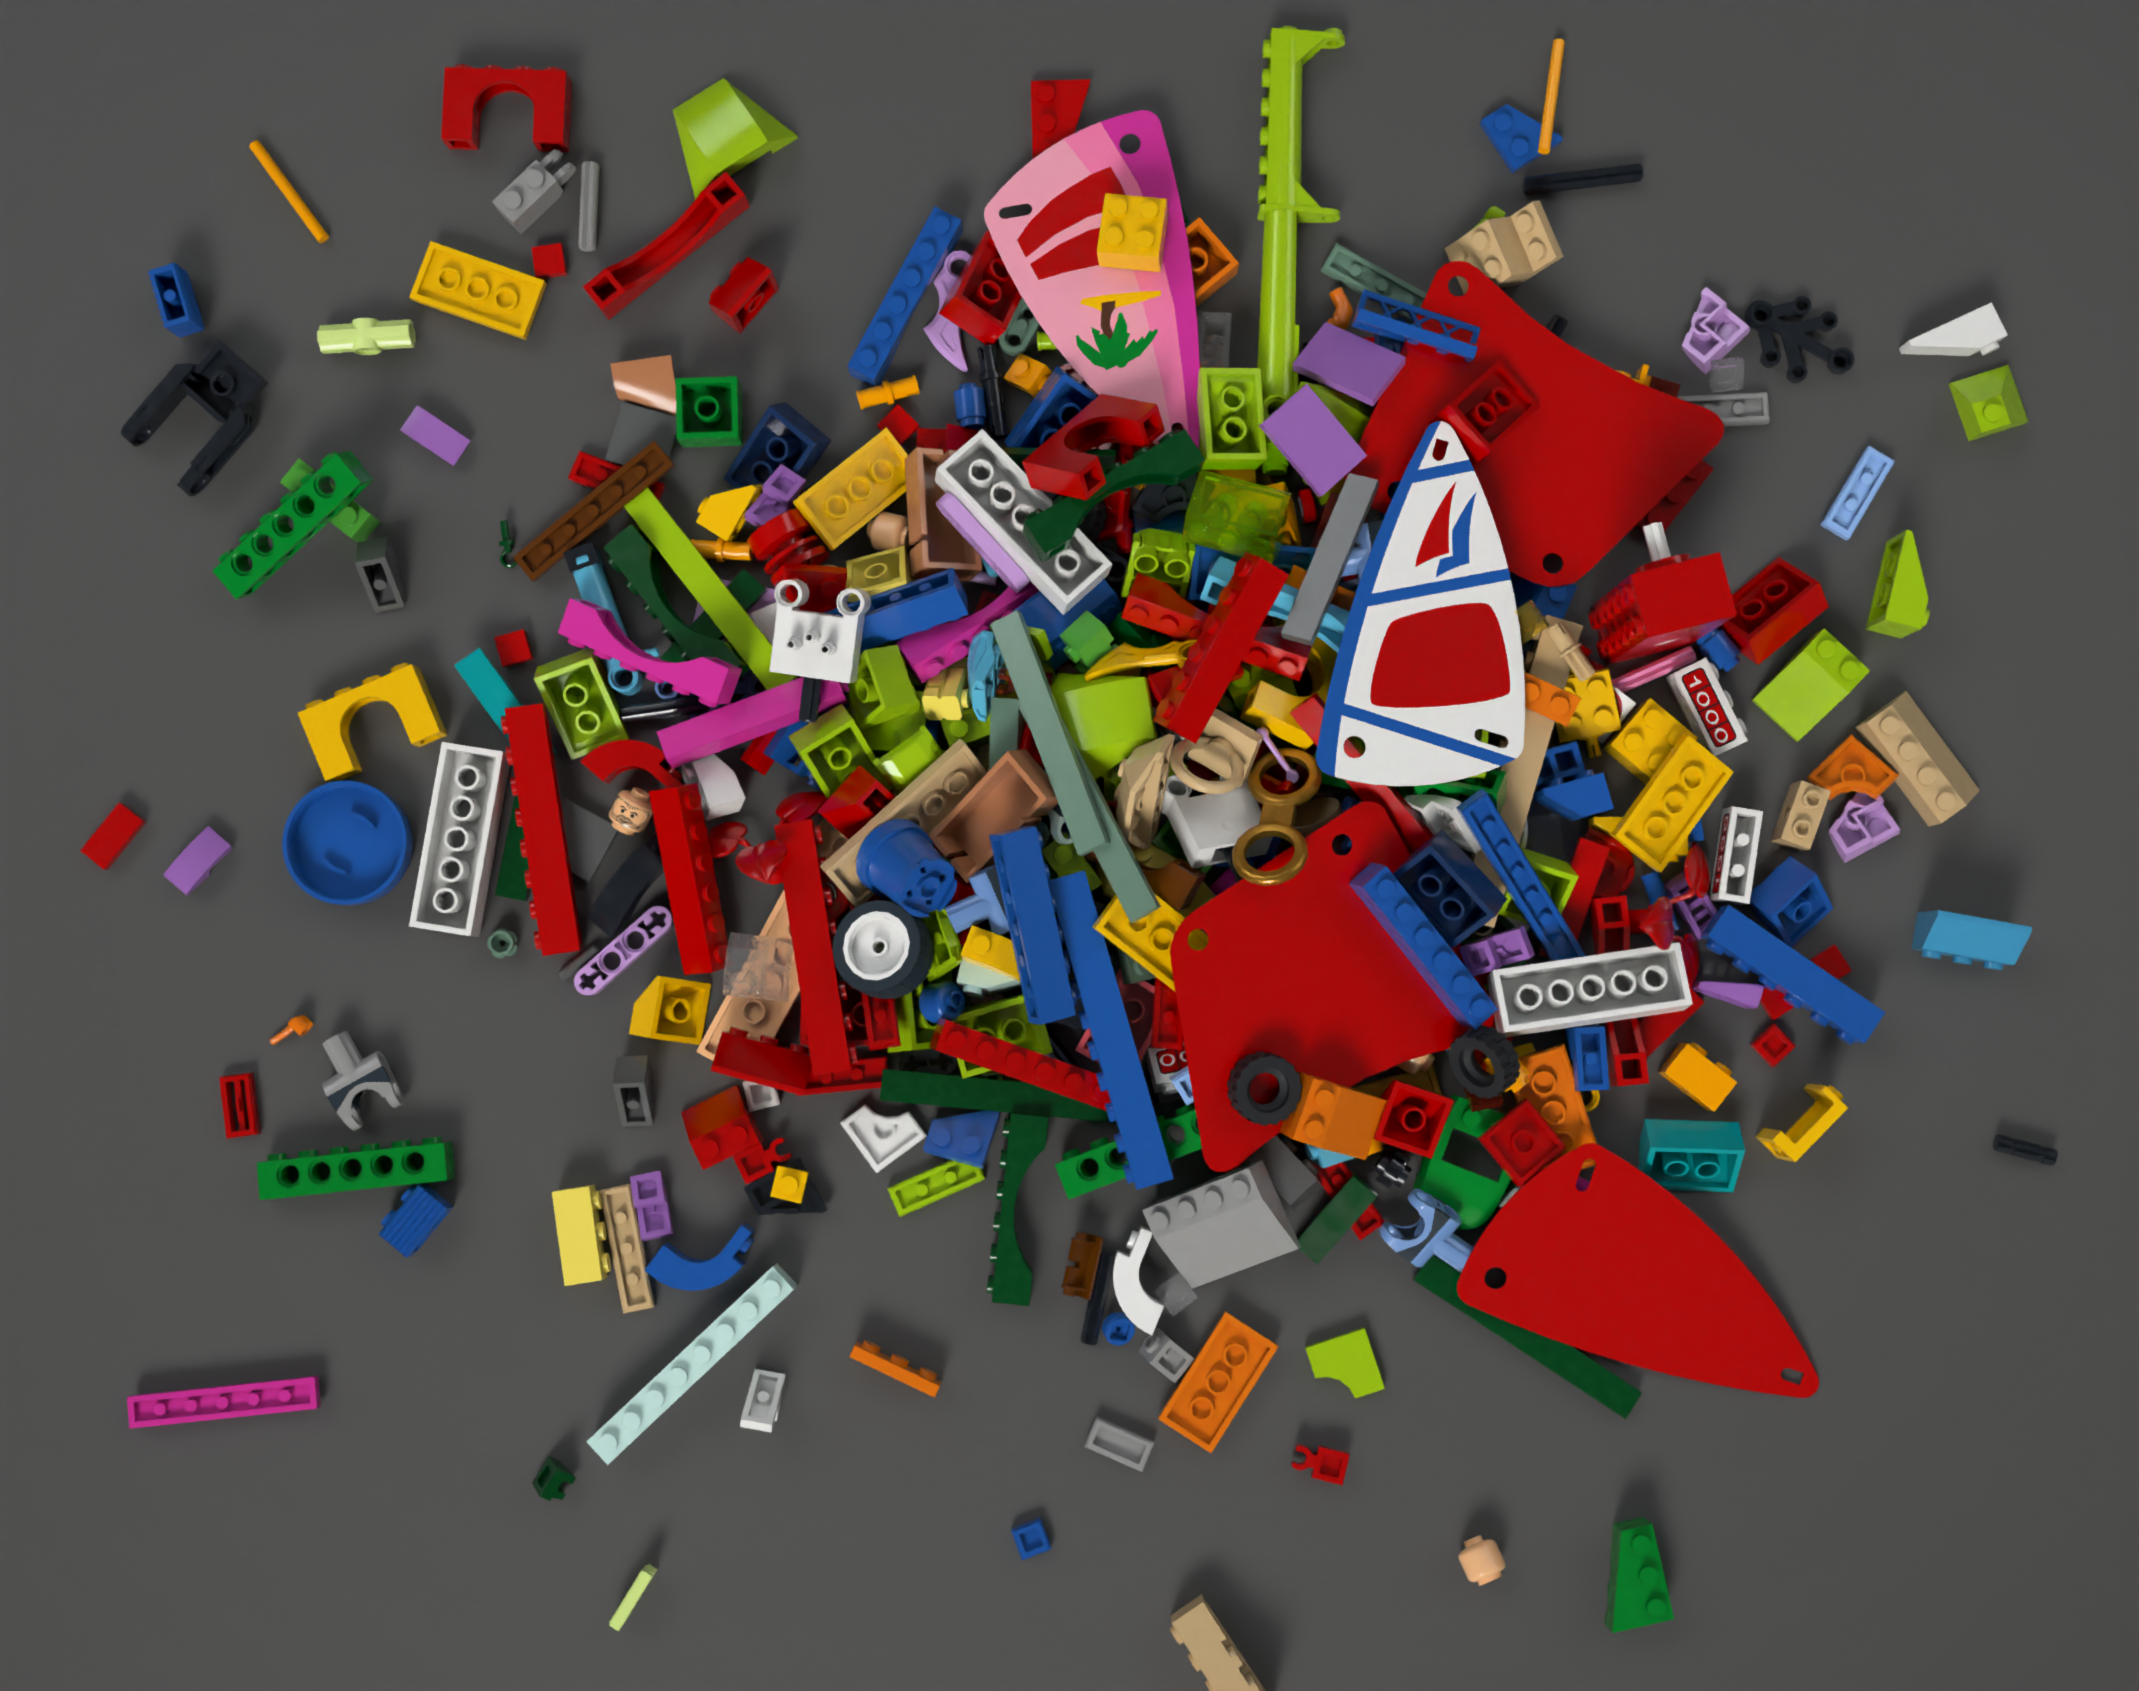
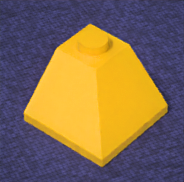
[629,976,711,1045]

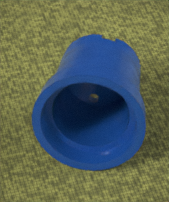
[856,819,957,918]

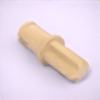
[1545,620,1595,681]

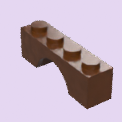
[1084,818,1207,911]

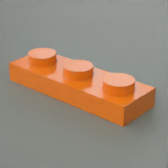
[849,1340,942,1398]

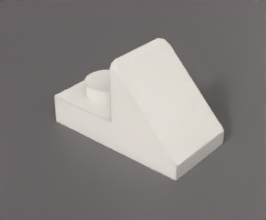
[740,1369,786,1432]

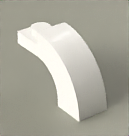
[1113,1226,1164,1335]

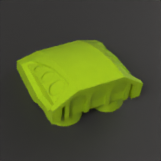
[1121,528,1195,599]
[873,725,943,795]
[921,908,962,983]

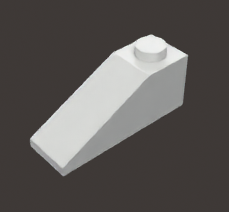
[1899,302,2008,356]

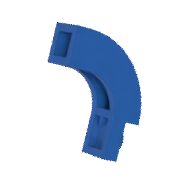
[644,1223,755,1291]

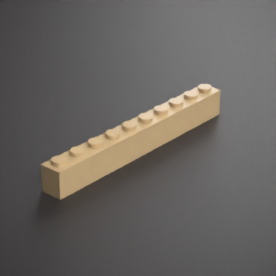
[1471,615,1583,928]

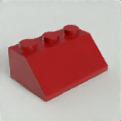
[1718,557,1829,665]
[710,1026,811,1096]

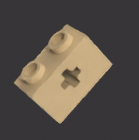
[1771,780,1831,852]

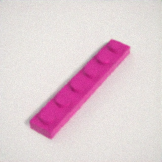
[127,1375,321,1429]

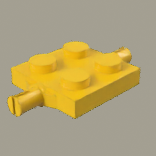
[1555,668,1622,758]

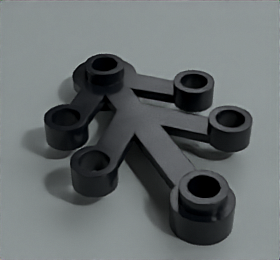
[1744,296,1855,383]

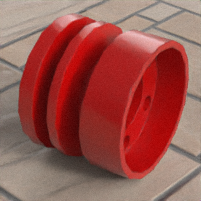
[747,508,829,588]

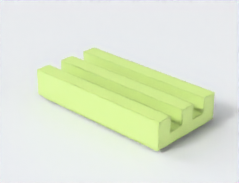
[609,1564,658,1631]

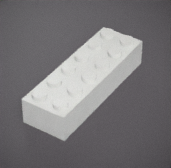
[935,429,1112,615]
[409,742,510,938]
[1487,942,1693,1037]

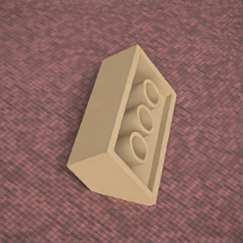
[1855,691,1980,826]

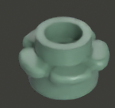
[487,928,518,959]

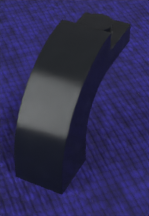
[587,833,664,937]

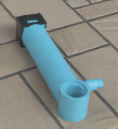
[563,542,660,696]

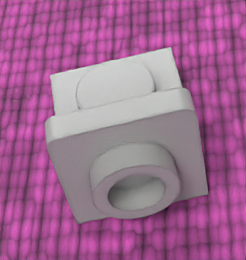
[1139,1328,1195,1383]

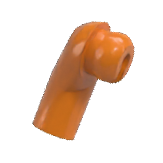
[1327,287,1353,330]

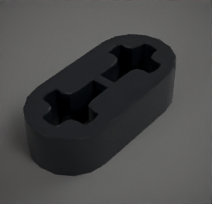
[899,1049,958,1075]

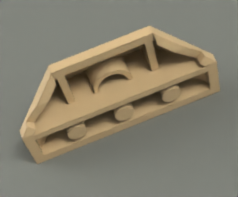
[1114,734,1175,850]

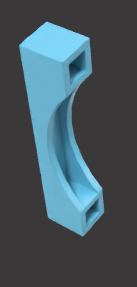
[1200,556,1350,653]

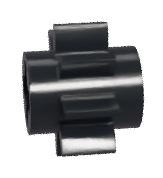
[1373,1149,1412,1189]

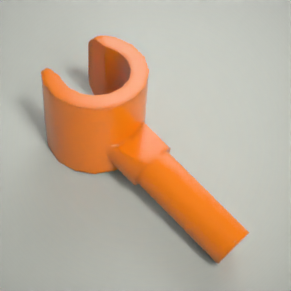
[269,1015,313,1045]

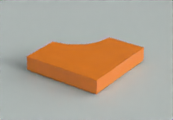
[1807,734,1899,800]

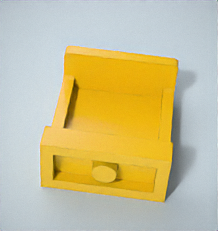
[1755,1084,1848,1162]

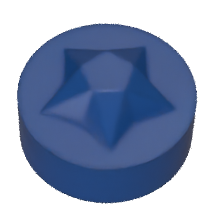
[1102,1312,1135,1346]

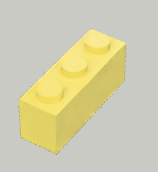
[552,1184,611,1286]

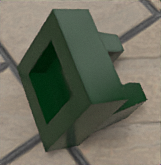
[532,1456,576,1501]

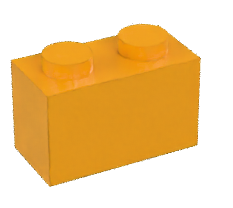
[1658,1042,1737,1112]

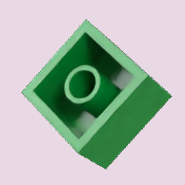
[675,376,743,448]

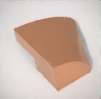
[610,355,676,417]

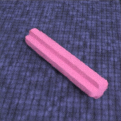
[1611,646,1697,693]

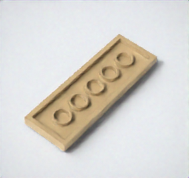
[820,739,987,907]

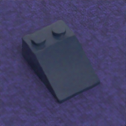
[723,402,832,493]

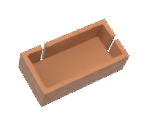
[905,447,982,581]
[929,749,1058,883]

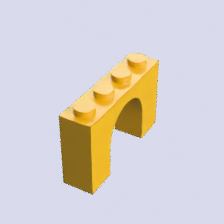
[1240,617,1338,750]
[297,663,448,782]

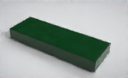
[1297,1174,1378,1265]

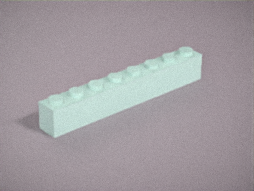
[586,1263,798,1465]

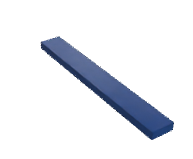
[1456,789,1586,961]

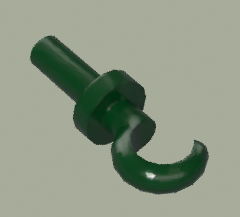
[499,520,517,568]

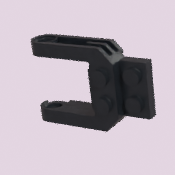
[121,341,268,497]

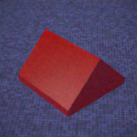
[1373,1079,1454,1159]

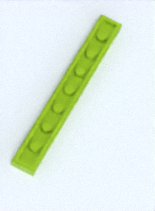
[624,488,798,690]

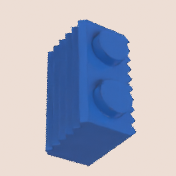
[148,263,205,338]
[379,1183,453,1258]

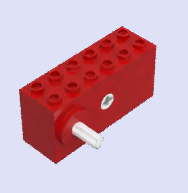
[1588,522,1737,666]

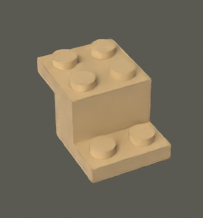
[1445,201,1564,294]

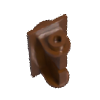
[1061,1232,1104,1300]

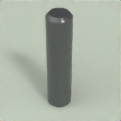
[558,944,600,980]

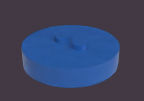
[282,781,413,906]

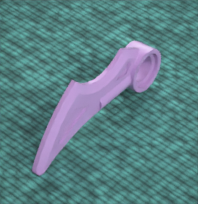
[924,250,970,372]

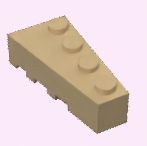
[1169,1594,1266,1691]

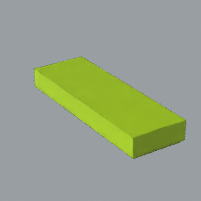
[887,1160,986,1217]

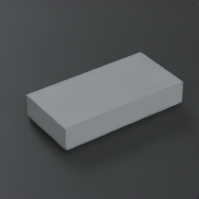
[1084,1416,1154,1472]

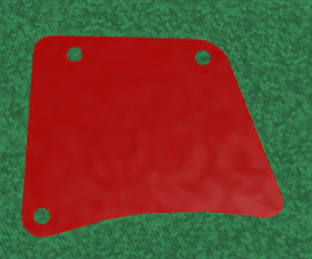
[1344,261,1724,587]
[1170,801,1495,1172]

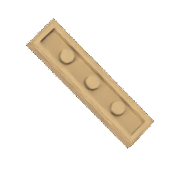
[599,1183,656,1314]

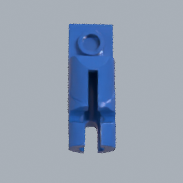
[1564,1023,1609,1091]

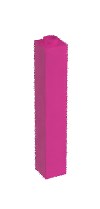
[657,677,850,769]

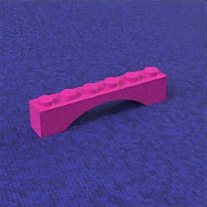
[895,580,1039,684]
[558,598,742,707]

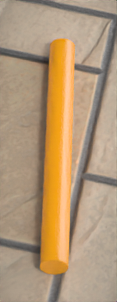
[1538,39,1565,154]
[249,140,329,243]

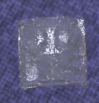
[723,932,794,1002]

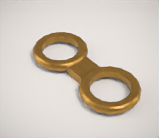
[1232,748,1322,886]

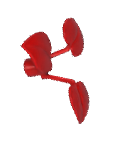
[707,791,827,885]
[1628,842,1710,987]

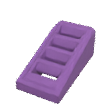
[1663,871,1717,940]
[1691,981,1764,1009]

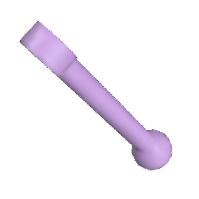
[1256,727,1299,783]

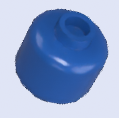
[919,981,966,1023]

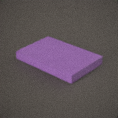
[1293,322,1405,406]
[1259,384,1367,497]

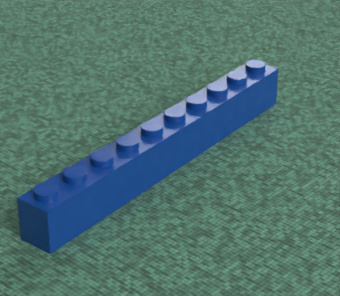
[1048,870,1174,1190]

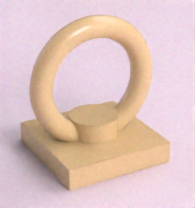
[1170,708,1264,794]

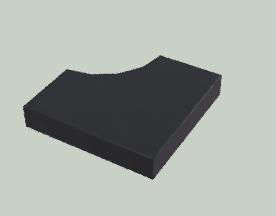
[1131,474,1216,524]

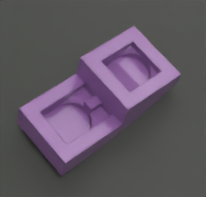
[400,405,470,466]
[745,464,806,528]
[164,826,232,896]
[1459,925,1535,976]
[630,1170,674,1241]

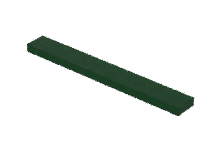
[880,1069,1116,1123]
[1413,1256,1642,1419]

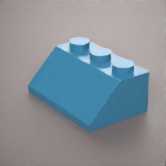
[1911,910,2032,970]

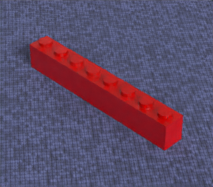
[501,703,583,956]
[774,819,858,1076]

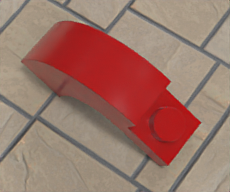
[580,740,683,787]

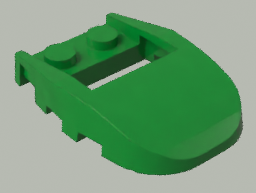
[1413,1094,1511,1230]

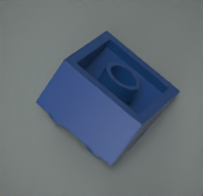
[1749,856,1833,948]

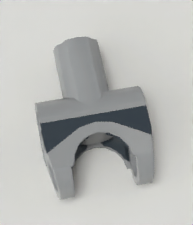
[322,1031,403,1131]

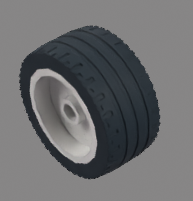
[832,900,934,999]

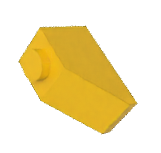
[696,484,763,541]

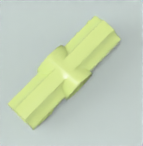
[317,318,416,355]

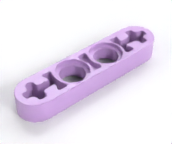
[936,492,1029,593]
[574,906,674,996]

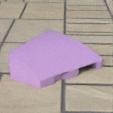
[1682,287,1750,374]
[1829,792,1900,863]

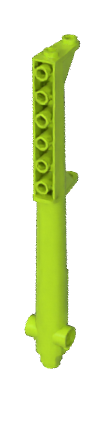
[1257,26,1345,476]

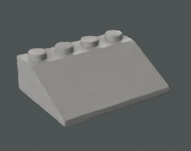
[1142,1159,1301,1289]

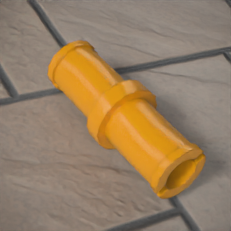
[856,375,920,410]
[690,538,753,562]

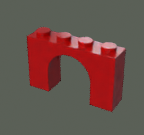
[441,64,572,152]
[1022,394,1165,501]

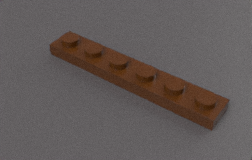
[513,441,676,582]

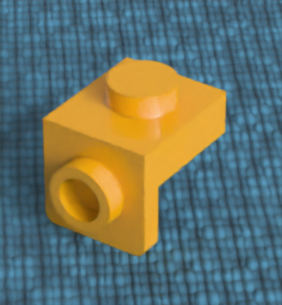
[1003,353,1052,398]

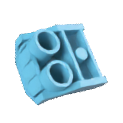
[967,630,1008,722]

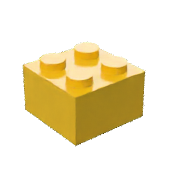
[1097,193,1169,272]
[1603,698,1698,785]

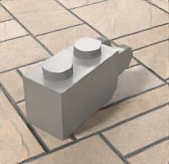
[492,149,576,234]

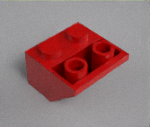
[817,765,895,840]

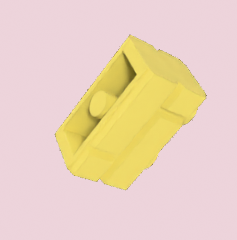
[922,657,971,720]

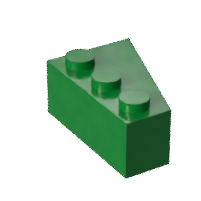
[1604,1517,1674,1633]

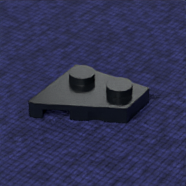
[744,1157,828,1215]

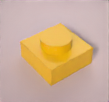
[770,1165,809,1204]

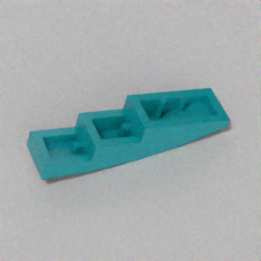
[454,647,557,754]

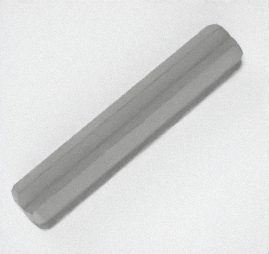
[578,161,600,252]

